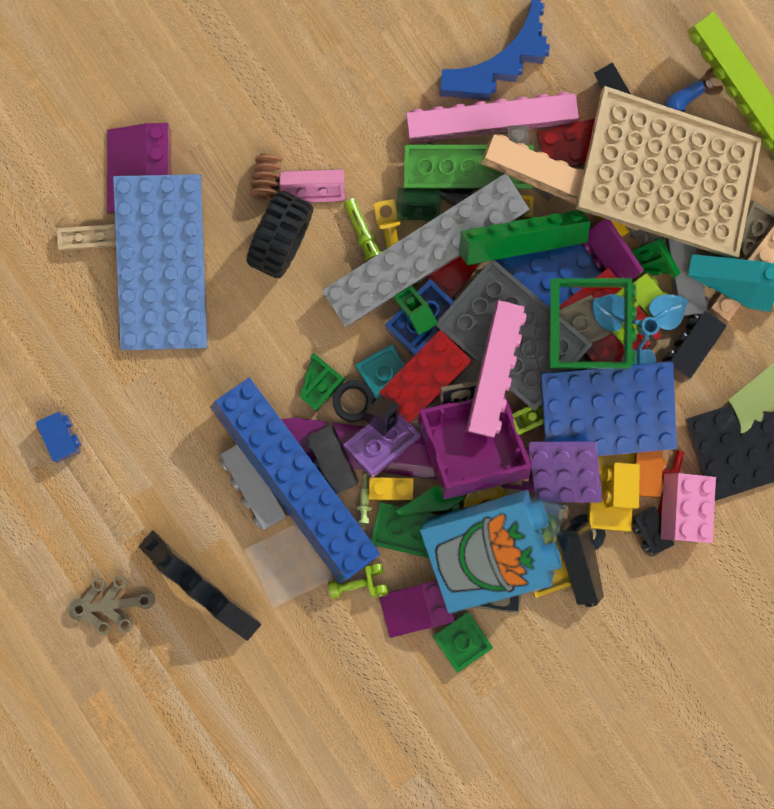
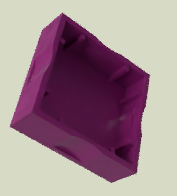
[418,394,532,499]

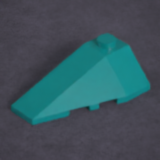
[687,254,774,312]

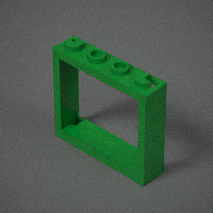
[550,278,636,369]

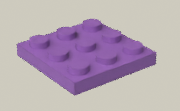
[529,442,602,503]

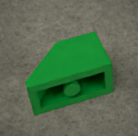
[393,286,438,335]

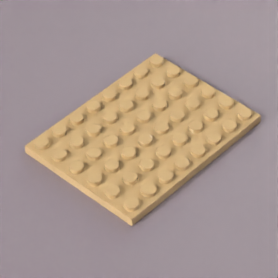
[575,86,762,259]

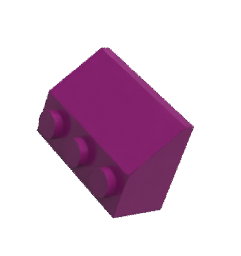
[581,218,644,281]

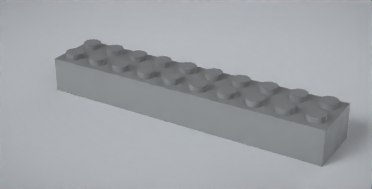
[322,173,530,328]

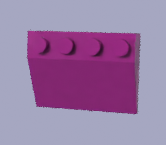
[107,123,171,214]

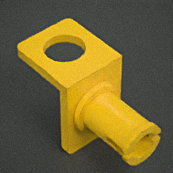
[374,199,401,248]

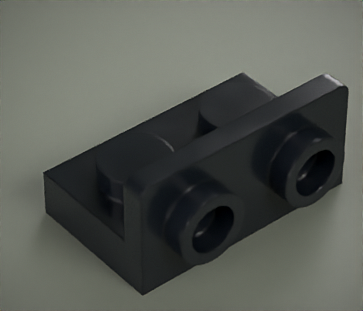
[631,506,674,557]

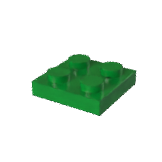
[433,611,493,673]

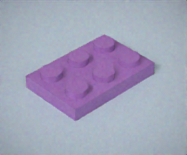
[343,413,421,478]

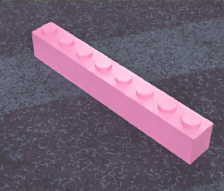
[406,92,579,144]

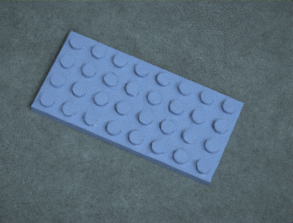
[113,174,208,350]

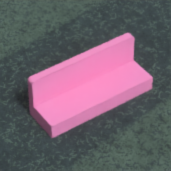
[280,170,345,202]

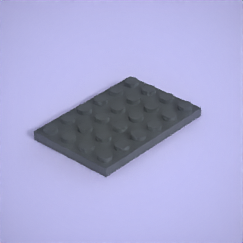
[435,260,592,411]

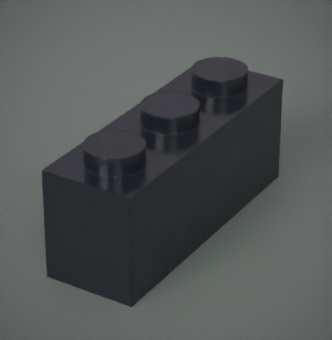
[305,422,359,494]

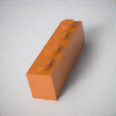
[634,450,666,498]

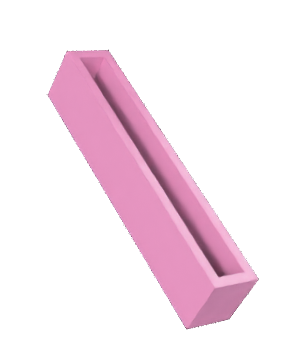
[466,301,526,437]

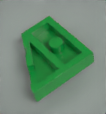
[630,237,681,277]

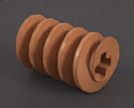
[249,154,283,201]

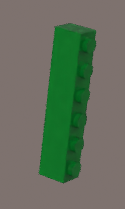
[459,210,590,265]

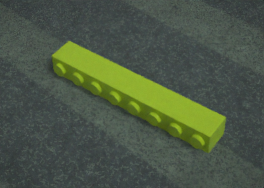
[687,11,774,160]

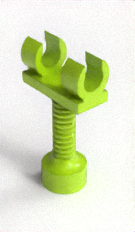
[328,564,388,599]

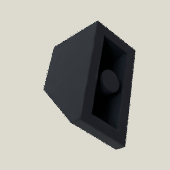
[364,397,400,436]

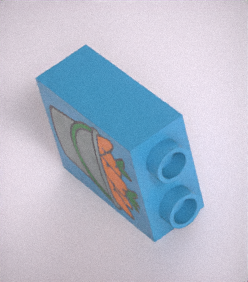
[420,490,562,613]

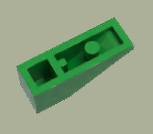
[393,484,465,517]

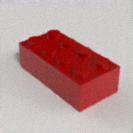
[379,330,473,424]

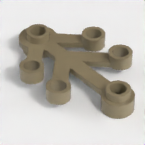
[69,575,155,635]

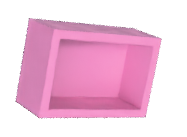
[660,473,716,543]

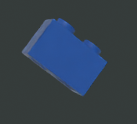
[35,411,82,463]

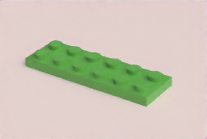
[404,145,534,189]

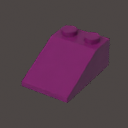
[379,580,454,638]

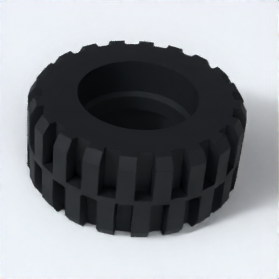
[246,191,313,278]

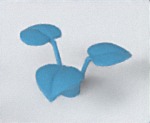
[592,294,688,365]

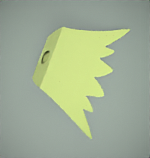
[729,364,774,434]

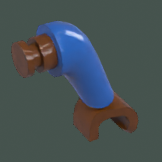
[663,68,723,113]

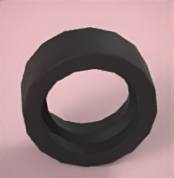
[333,380,373,422]

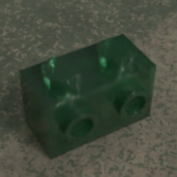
[397,188,441,221]

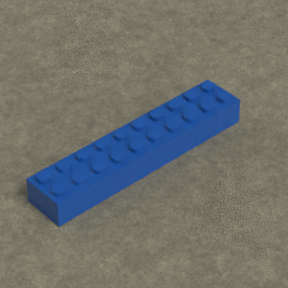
[210,377,380,583]

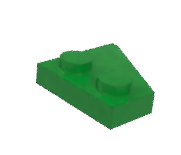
[300,352,345,412]

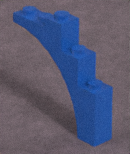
[440,0,550,100]

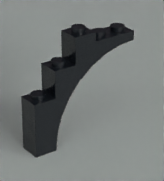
[138,530,262,641]

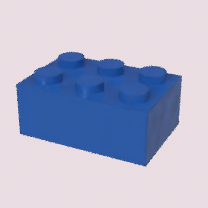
[385,279,454,357]

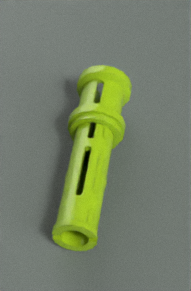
[343,198,382,262]

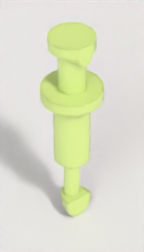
[357,473,371,524]

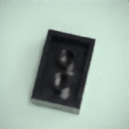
[661,310,727,384]

